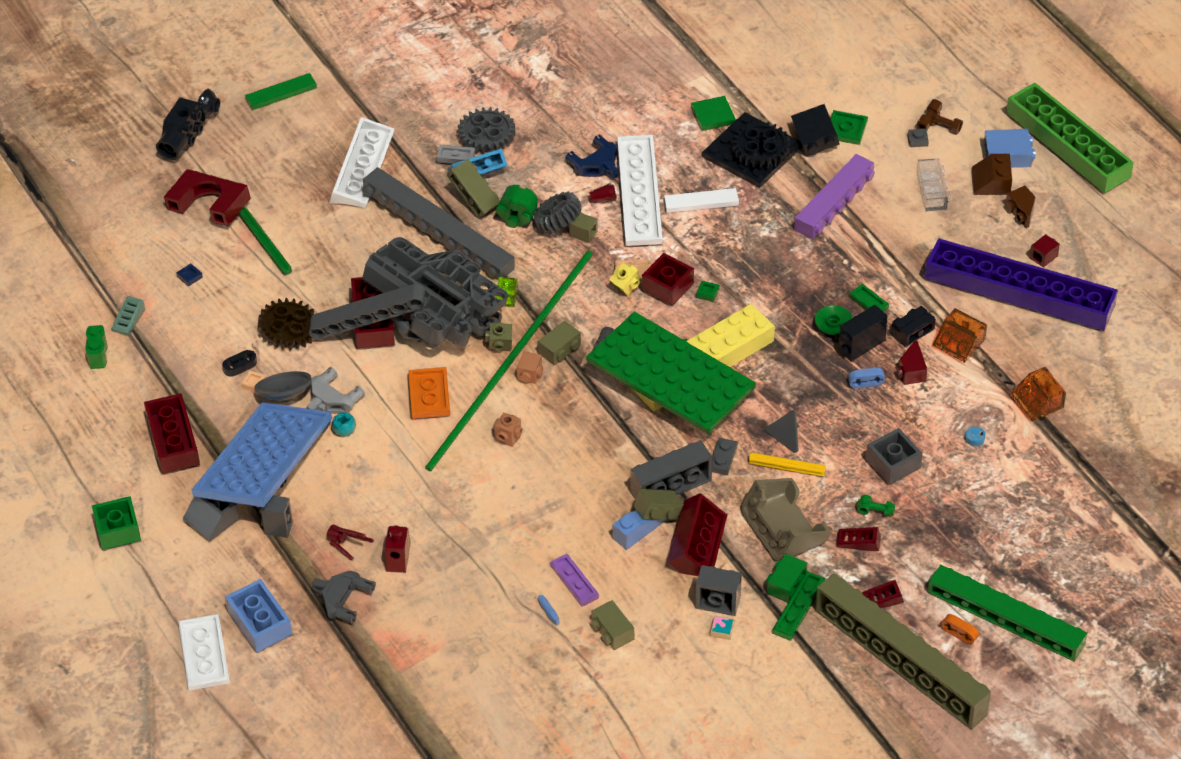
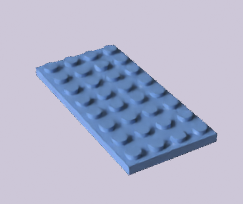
[192,402,332,507]

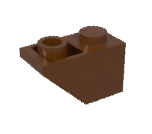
[1005,186,1035,229]

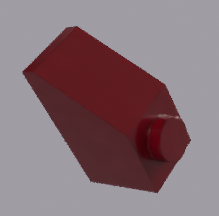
[897,341,927,385]

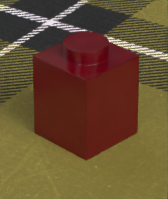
[1030,234,1060,268]

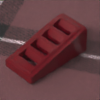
[837,527,881,551]
[862,580,904,608]

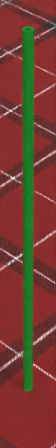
[425,251,593,472]

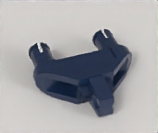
[565,134,618,180]

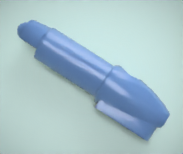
[538,595,560,625]

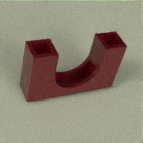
[164,169,251,227]

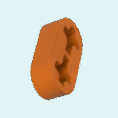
[941,614,979,644]

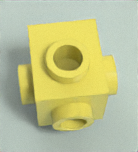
[609,263,642,296]

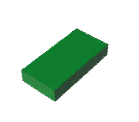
[849,284,889,312]

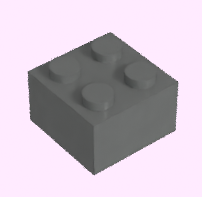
[866,428,922,485]
[696,565,742,616]

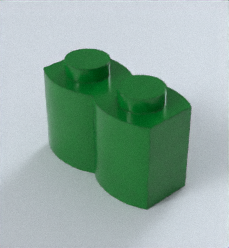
[85,325,108,369]

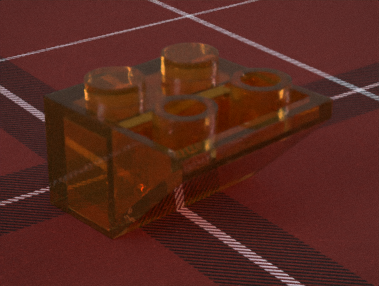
[933,308,987,363]
[1011,367,1066,421]

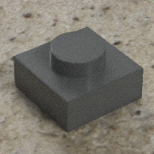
[908,129,929,147]

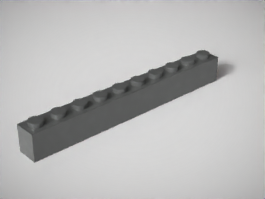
[363,167,515,281]

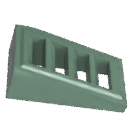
[111,296,145,336]

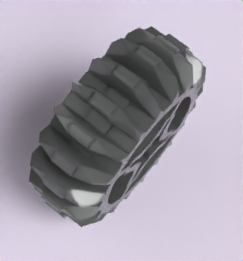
[534,191,582,233]

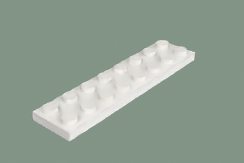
[617,135,662,246]

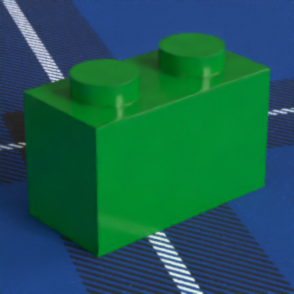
[765,554,808,603]

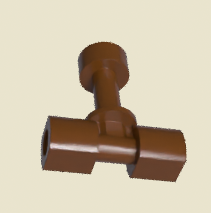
[917,99,963,134]

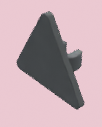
[765,410,799,453]

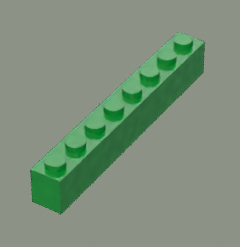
[928,564,1087,662]

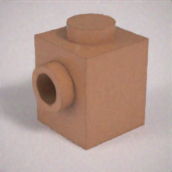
[517,351,543,384]

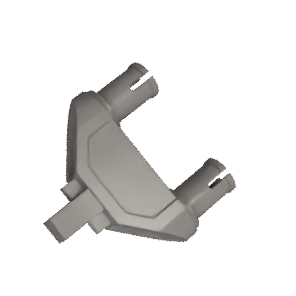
[307,367,365,414]

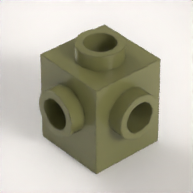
[485,322,512,351]

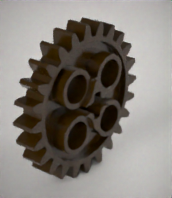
[258,298,315,350]

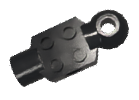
[156,88,220,160]

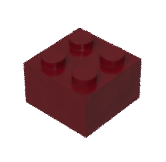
[642,253,694,306]

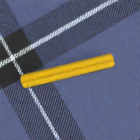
[749,452,826,477]

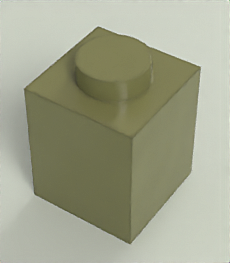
[568,213,598,243]

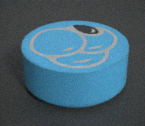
[965,427,986,446]

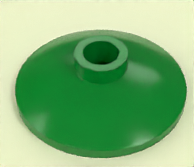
[815,305,853,335]

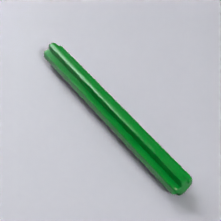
[239,206,292,275]

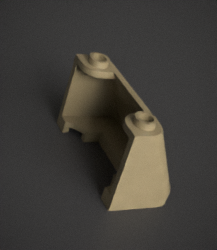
[742,478,831,560]

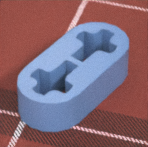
[848,368,886,388]

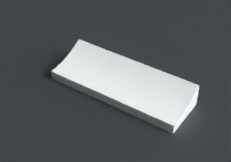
[329,117,394,209]

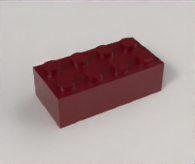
[351,277,395,349]
[144,393,200,474]

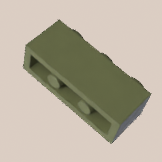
[447,159,499,219]

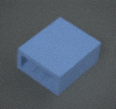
[984,129,1035,168]

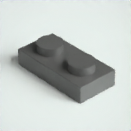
[712,438,738,476]

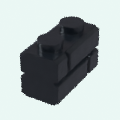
[891,306,936,347]

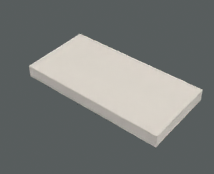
[178,614,230,691]

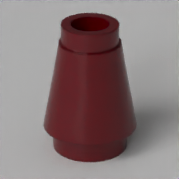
[589,184,617,202]

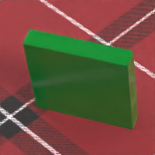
[691,96,736,131]
[831,110,868,145]

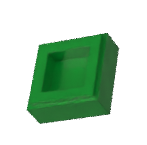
[696,281,720,302]

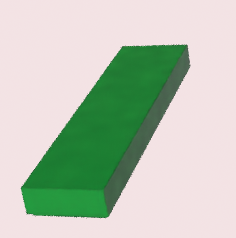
[245,73,317,110]
[772,571,825,641]

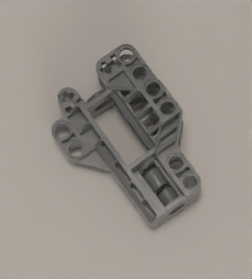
[362,237,508,346]

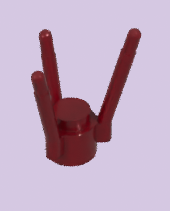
[327,524,374,560]

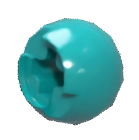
[332,412,356,437]

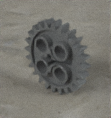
[458,107,516,154]

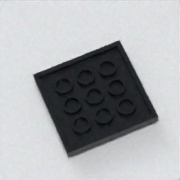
[702,112,802,188]

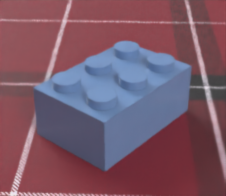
[225,579,293,653]

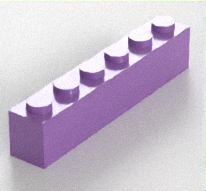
[794,154,875,239]

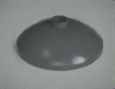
[254,371,312,402]

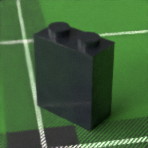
[791,104,840,157]
[839,305,888,362]

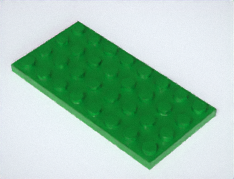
[586,311,756,434]

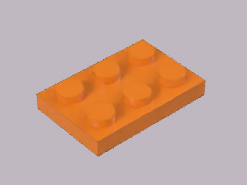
[408,367,451,419]

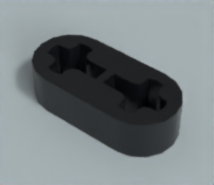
[222,350,257,377]

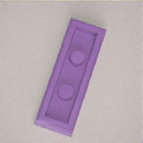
[550,554,599,607]

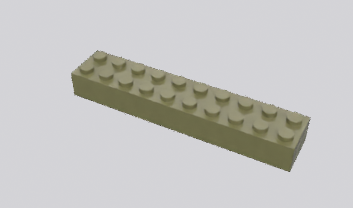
[816,573,991,730]

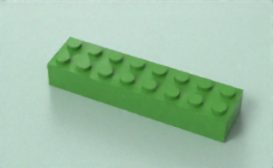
[1007,82,1134,194]

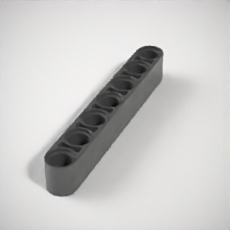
[309,284,425,339]

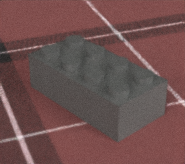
[631,440,712,500]

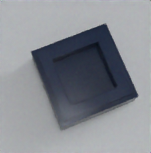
[176,263,203,287]

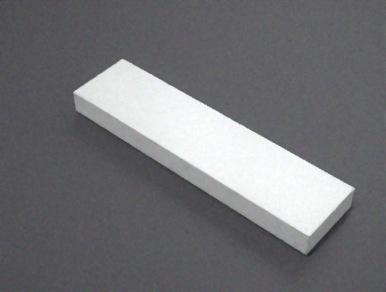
[664,188,739,213]

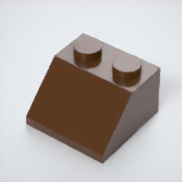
[972,154,1012,195]

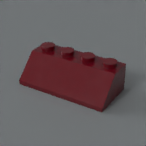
[667,493,728,576]

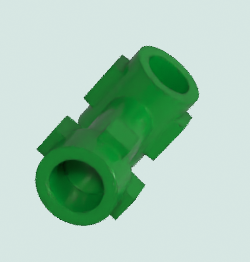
[857,495,895,516]

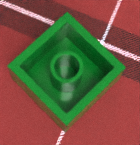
[91,496,141,550]

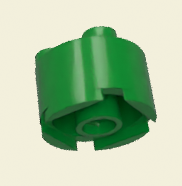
[496,185,538,228]

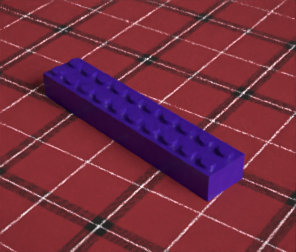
[925,238,1118,331]

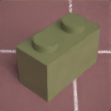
[538,321,581,365]
[633,489,683,521]
[591,600,635,650]

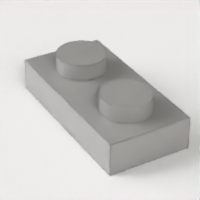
[436,145,475,164]

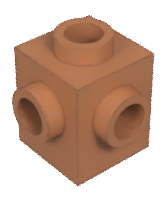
[493,412,523,447]

